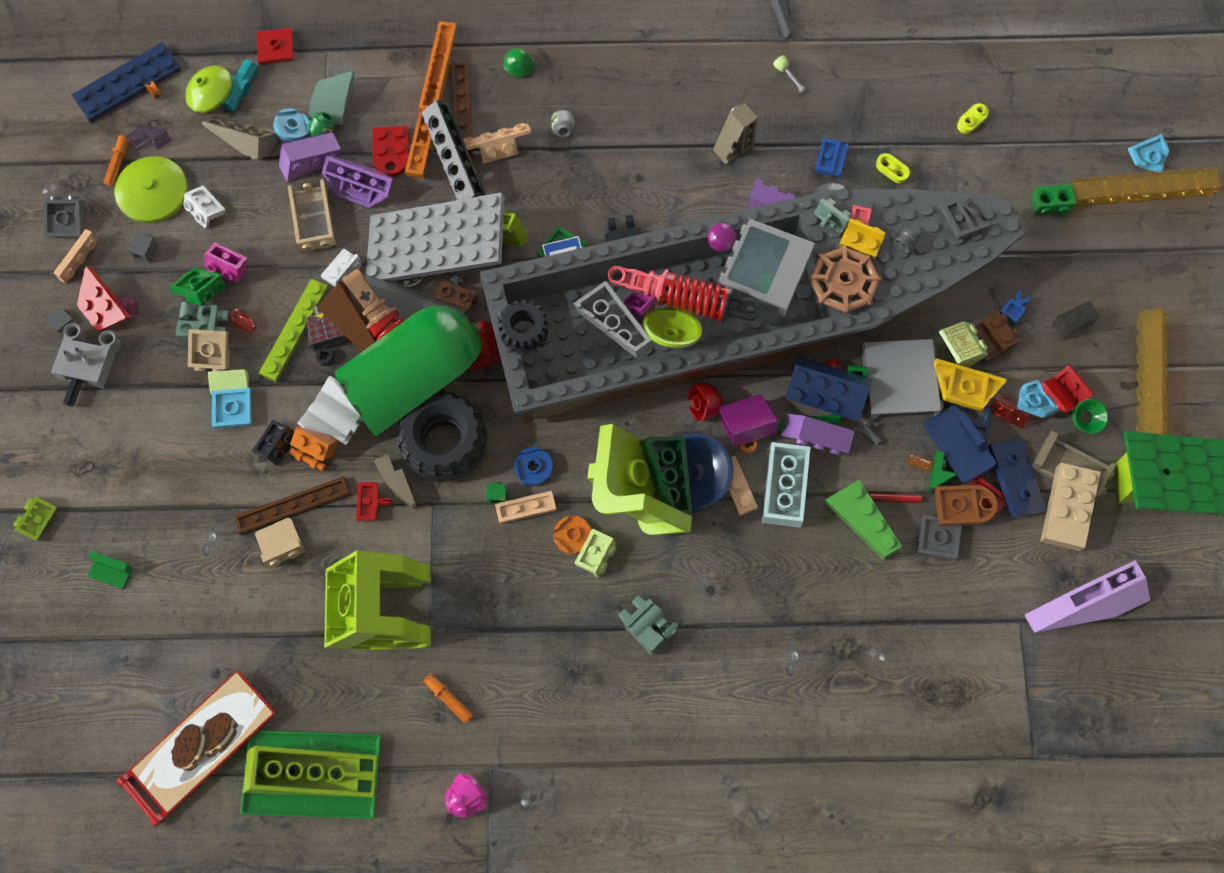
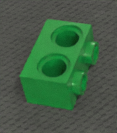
[1031,184,1076,216]

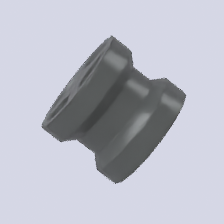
[893,229,918,254]

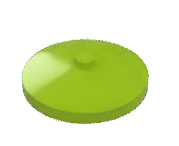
[114,156,188,224]

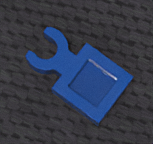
[1000,290,1031,325]

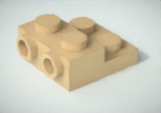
[188,329,230,372]

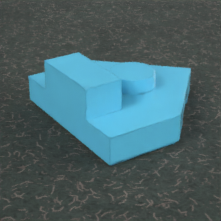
[1128,134,1169,175]
[1017,380,1059,418]

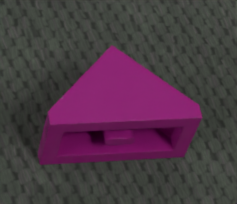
[622,292,656,325]

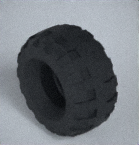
[397,392,487,482]

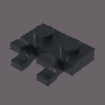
[604,215,641,242]

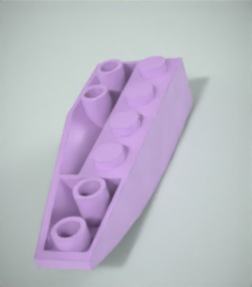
[1025,560,1150,633]

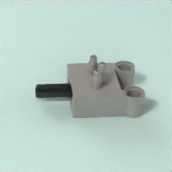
[51,323,122,407]

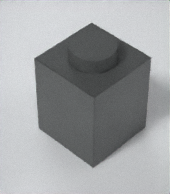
[128,232,158,264]

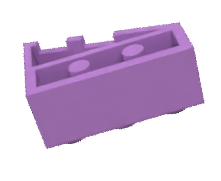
[279,132,341,183]
[781,413,855,455]

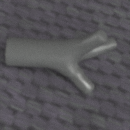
[852,422,882,445]

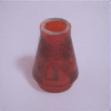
[228,308,257,334]

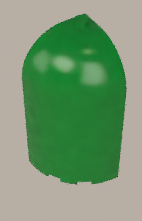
[335,305,483,436]

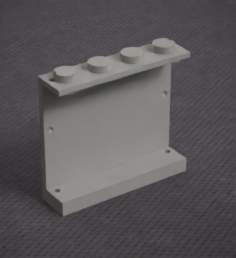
[862,339,943,420]

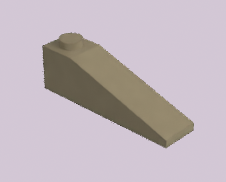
[202,119,280,160]

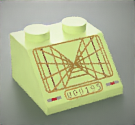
[939,321,988,367]

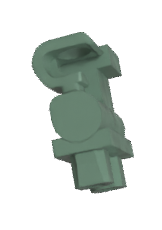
[175,302,230,343]
[619,595,679,656]

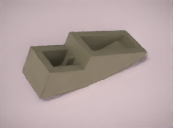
[374,455,417,510]

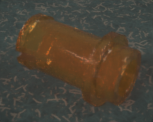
[907,453,934,473]

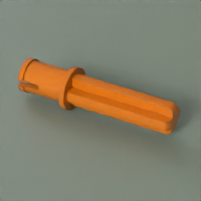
[103,135,130,187]
[423,673,473,723]

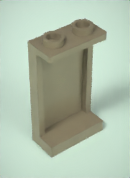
[1031,431,1115,500]

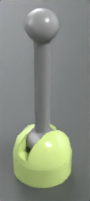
[773,55,806,93]

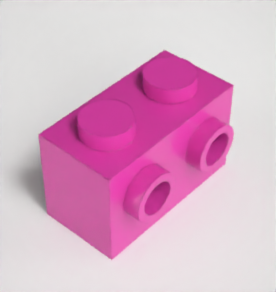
[205,242,247,284]

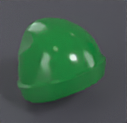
[503,48,535,78]

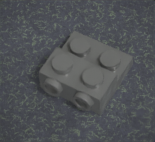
[43,196,85,237]

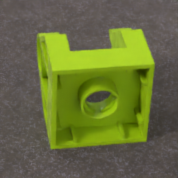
[324,550,431,651]

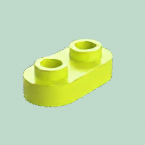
[957,104,989,134]
[876,153,910,183]

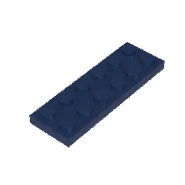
[71,42,182,123]

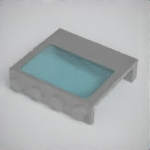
[718,219,815,317]

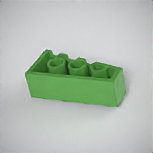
[825,480,902,560]

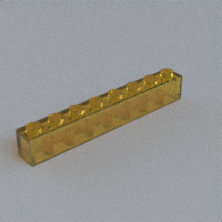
[1069,166,1221,207]
[1136,308,1168,434]

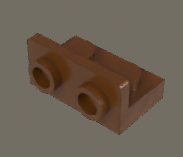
[435,281,478,310]

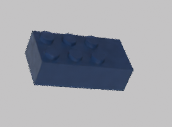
[785,356,872,421]

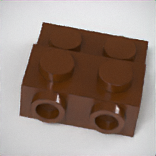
[975,311,1020,364]

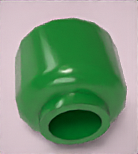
[308,112,335,137]

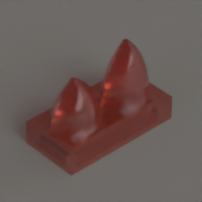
[991,393,1031,429]

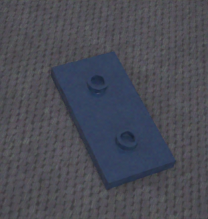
[987,439,1047,518]

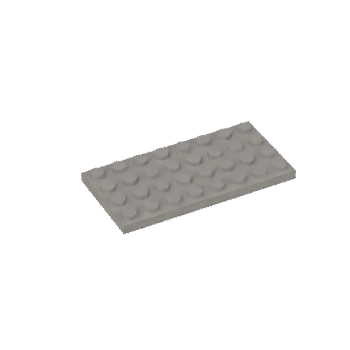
[366,193,505,282]

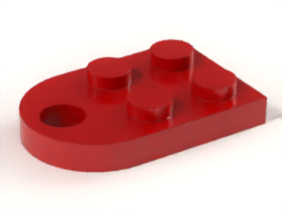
[372,126,409,177]

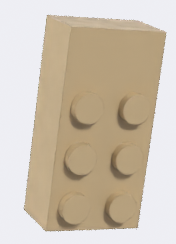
[1040,463,1100,551]

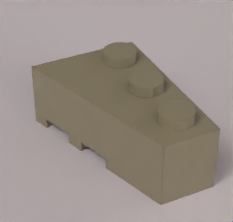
[713,103,758,165]

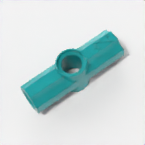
[221,59,259,112]

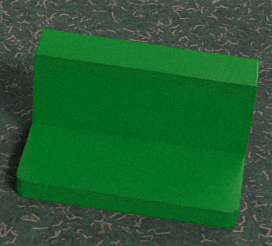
[87,551,133,589]

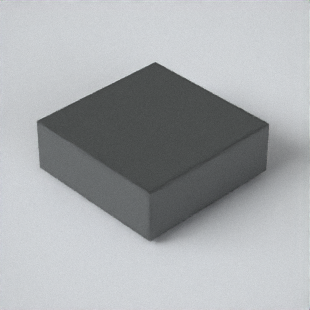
[46,307,74,333]

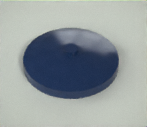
[682,433,733,511]

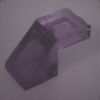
[125,126,172,150]

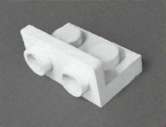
[184,186,225,228]
[321,249,362,287]

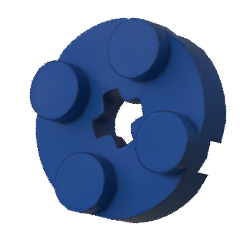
[514,447,553,486]

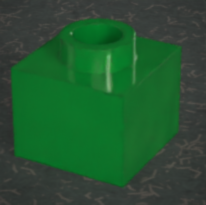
[486,482,507,505]

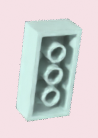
[762,442,810,528]

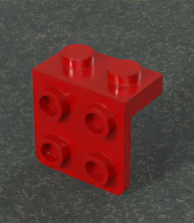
[1041,364,1095,413]

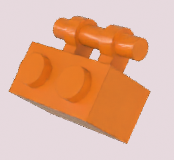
[289,426,339,471]

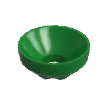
[1072,399,1108,434]

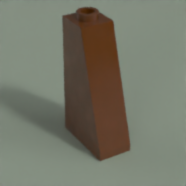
[317,280,377,351]

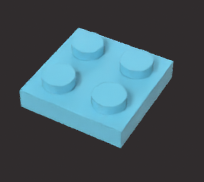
[212,388,252,429]

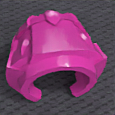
[445,773,488,818]

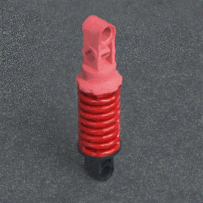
[608,266,760,323]

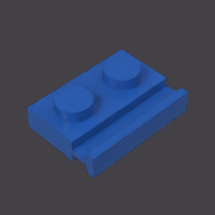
[814,138,849,178]

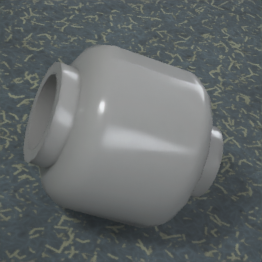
[551,110,575,137]

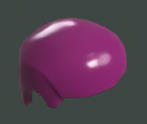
[707,223,737,252]

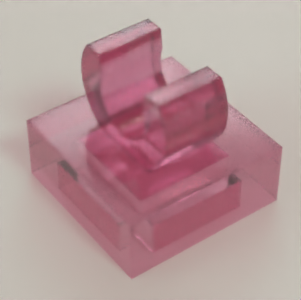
[116,295,138,317]

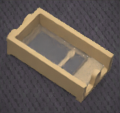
[288,179,336,252]

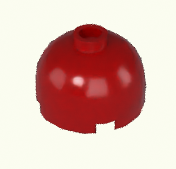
[687,383,723,421]

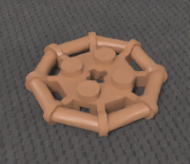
[808,246,882,314]

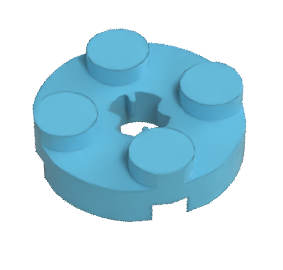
[273,108,310,142]

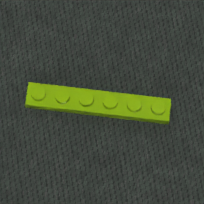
[259,279,329,382]

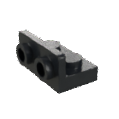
[252,420,294,466]

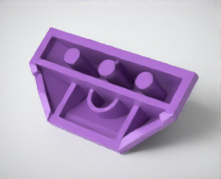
[322,156,393,208]

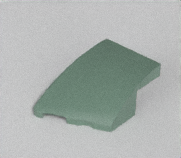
[308,71,355,125]

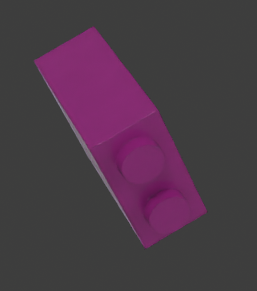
[719,394,779,447]

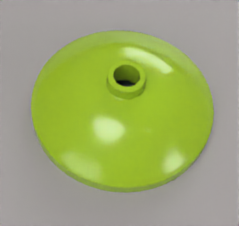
[185,65,232,113]
[643,307,702,348]

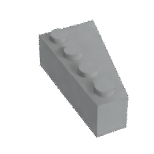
[574,281,654,359]

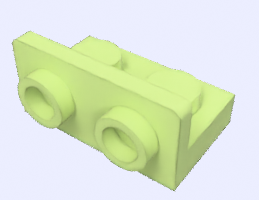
[575,529,616,578]

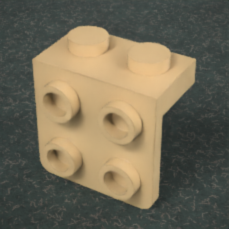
[255,518,305,568]

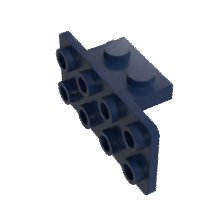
[923,405,996,484]

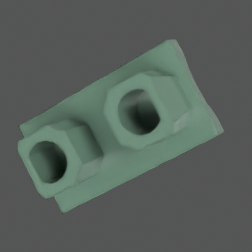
[814,199,851,234]

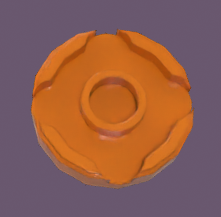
[554,516,592,555]

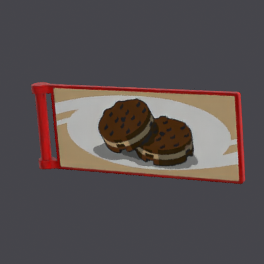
[116,671,276,828]

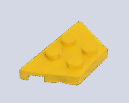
[933,358,1007,411]

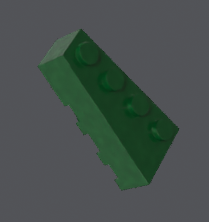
[640,436,692,515]

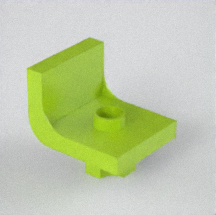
[587,424,692,535]

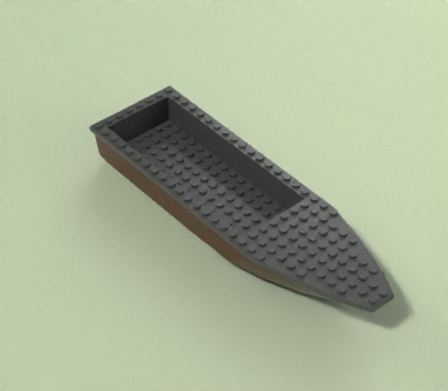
[480,189,1024,421]

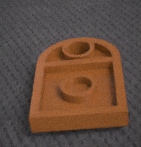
[934,485,997,526]

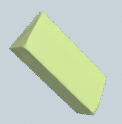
[208,369,249,394]

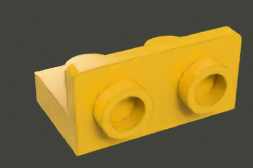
[839,219,886,260]

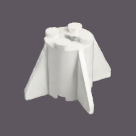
[297,376,363,445]

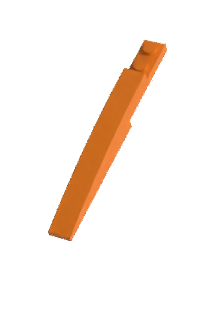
[405,21,457,178]

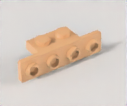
[463,123,531,163]

